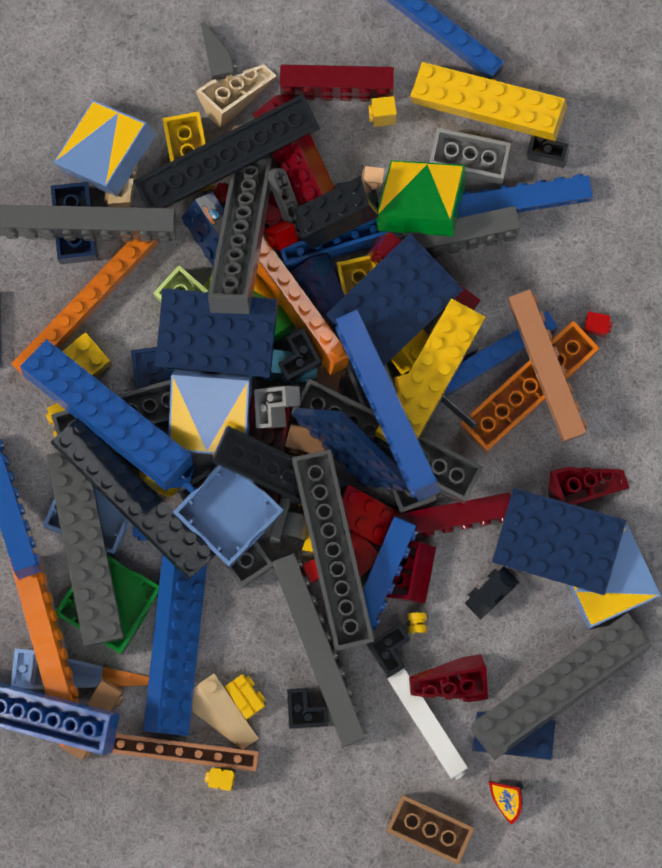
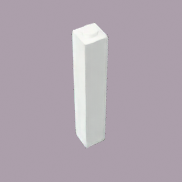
[387,668,468,780]

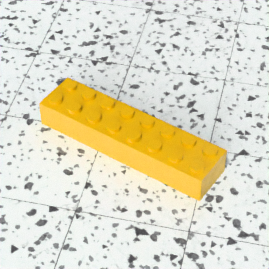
[410,62,567,141]
[375,299,485,445]

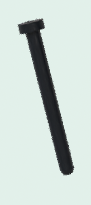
[440,395,478,429]

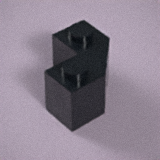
[465,566,520,620]

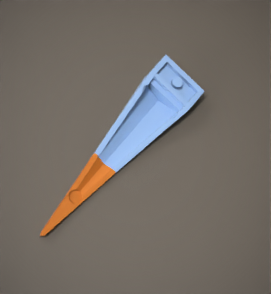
[11,649,149,691]

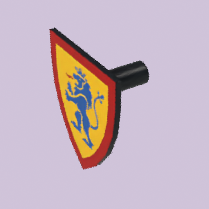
[488,780,523,825]

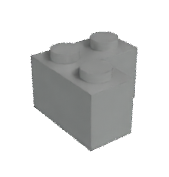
[254,386,300,428]

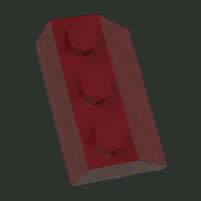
[386,541,436,604]

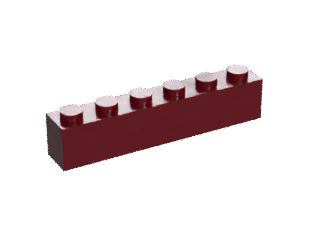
[396,492,511,541]

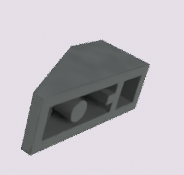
[201,22,237,80]

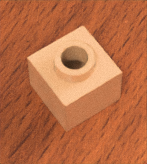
[362,166,384,190]

